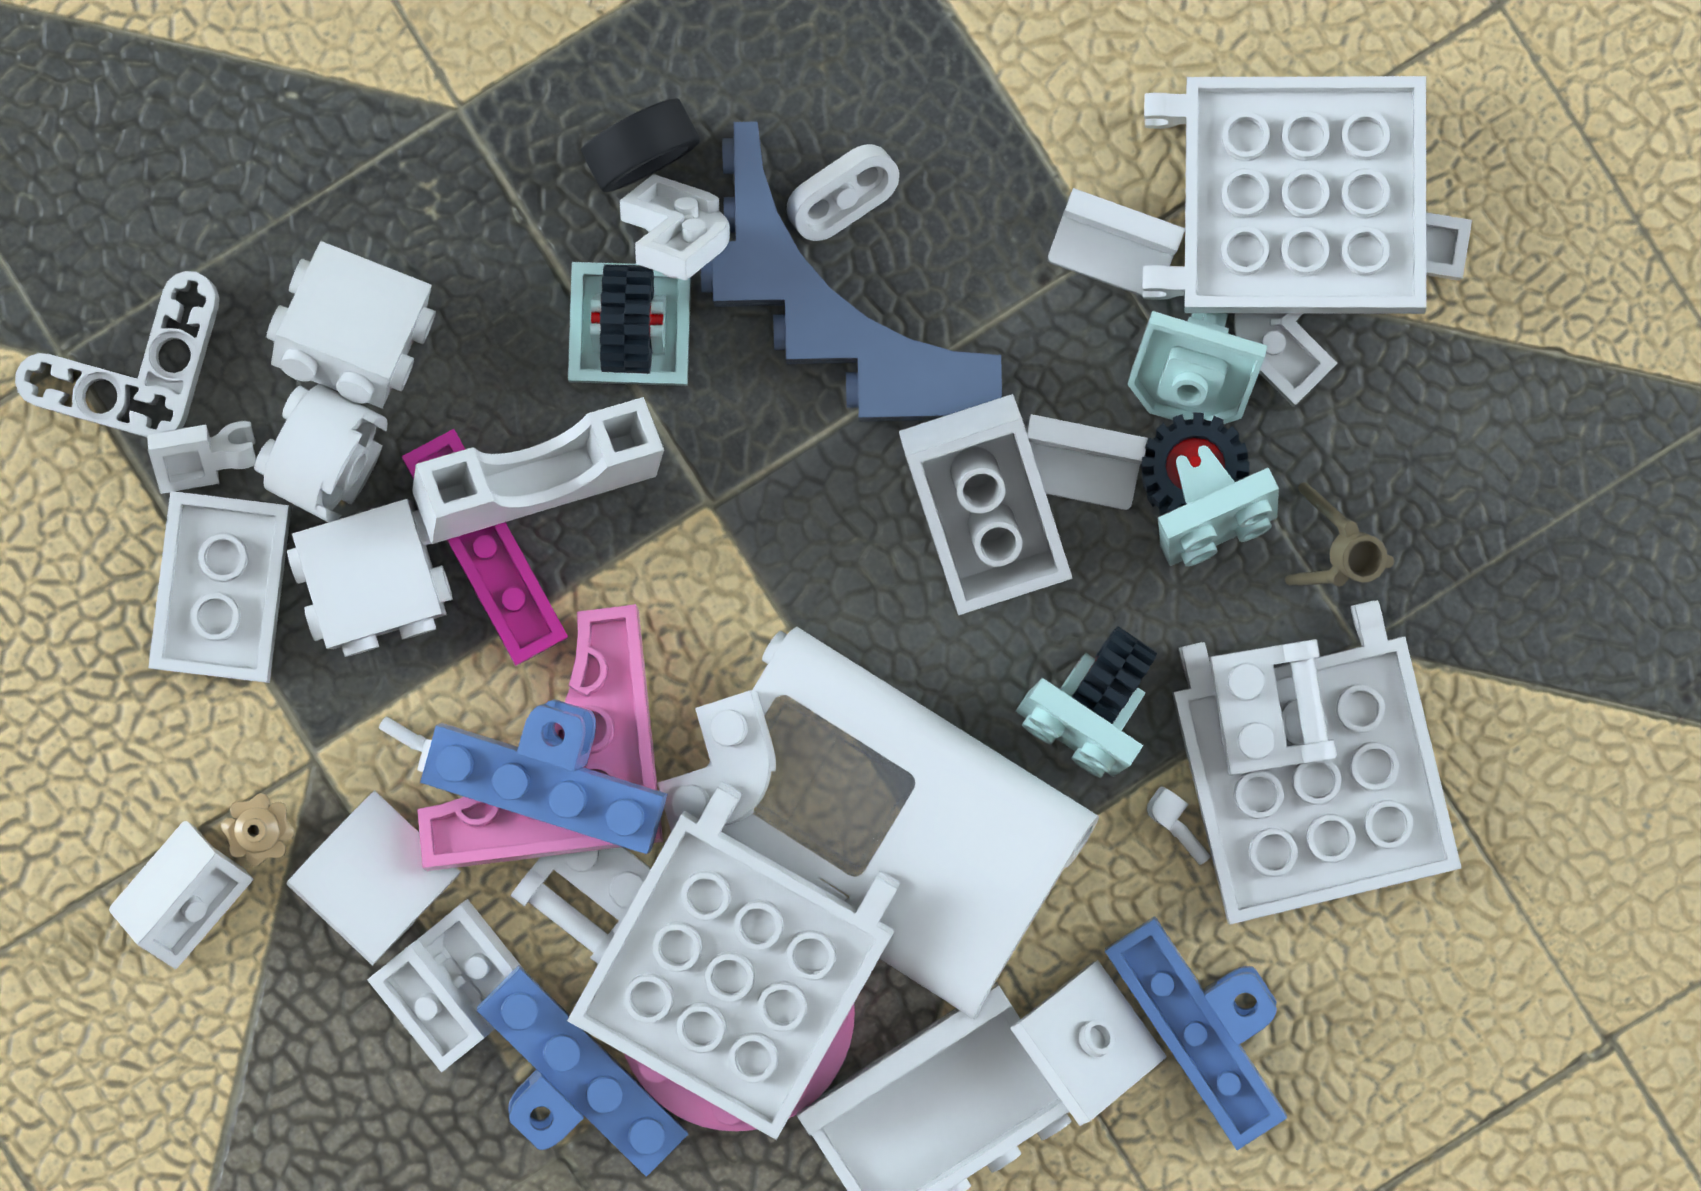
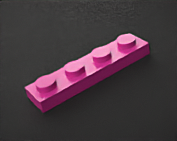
[402,429,568,667]

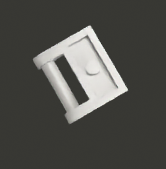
[1209,639,1337,775]
[510,847,651,964]

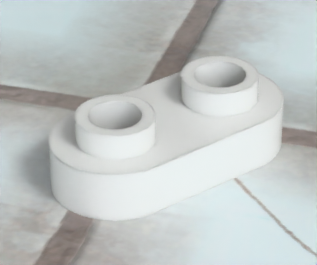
[786,144,899,241]

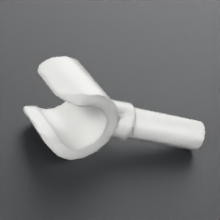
[379,716,432,772]
[1147,786,1211,865]

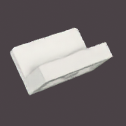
[1048,188,1185,296]
[1026,414,1148,510]
[109,821,254,969]

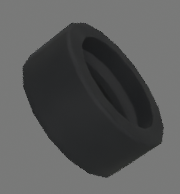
[581,98,700,192]

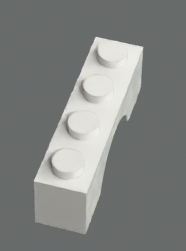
[412,397,664,544]

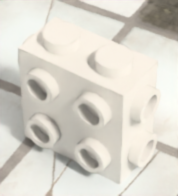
[266,241,436,409]
[287,499,453,657]

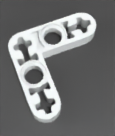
[15,271,219,437]

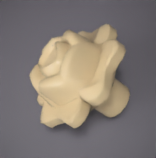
[221,793,295,866]

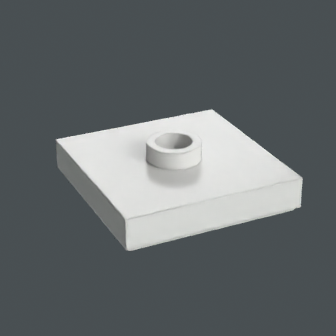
[1010,960,1167,1126]

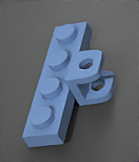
[420,699,668,854]
[1105,916,1287,1150]
[477,965,688,1177]

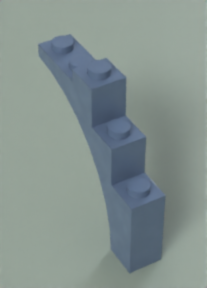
[701,121,1002,422]

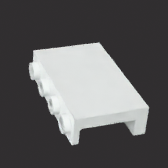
[797,982,1072,1191]

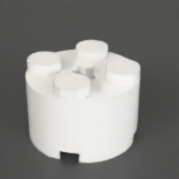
[254,384,388,523]

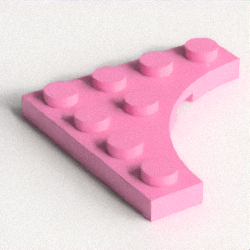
[417,604,663,871]

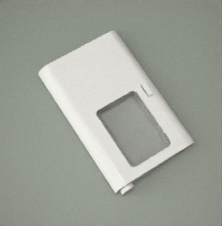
[707,627,1099,1020]

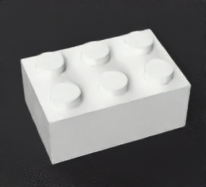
[899,394,1073,616]

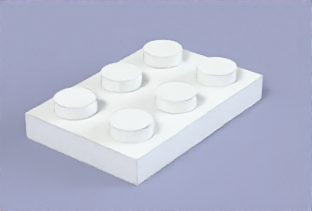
[148,491,292,683]

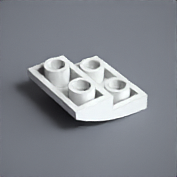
[286,790,460,966]

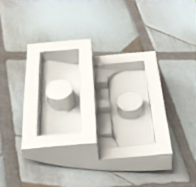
[367,899,524,1073]

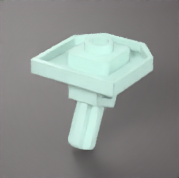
[1128,311,1267,424]

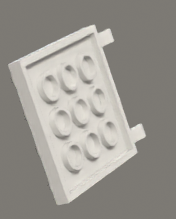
[1143,76,1426,314]
[1172,600,1461,925]
[567,782,901,1140]

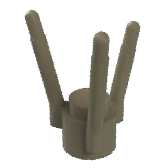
[1285,482,1394,587]

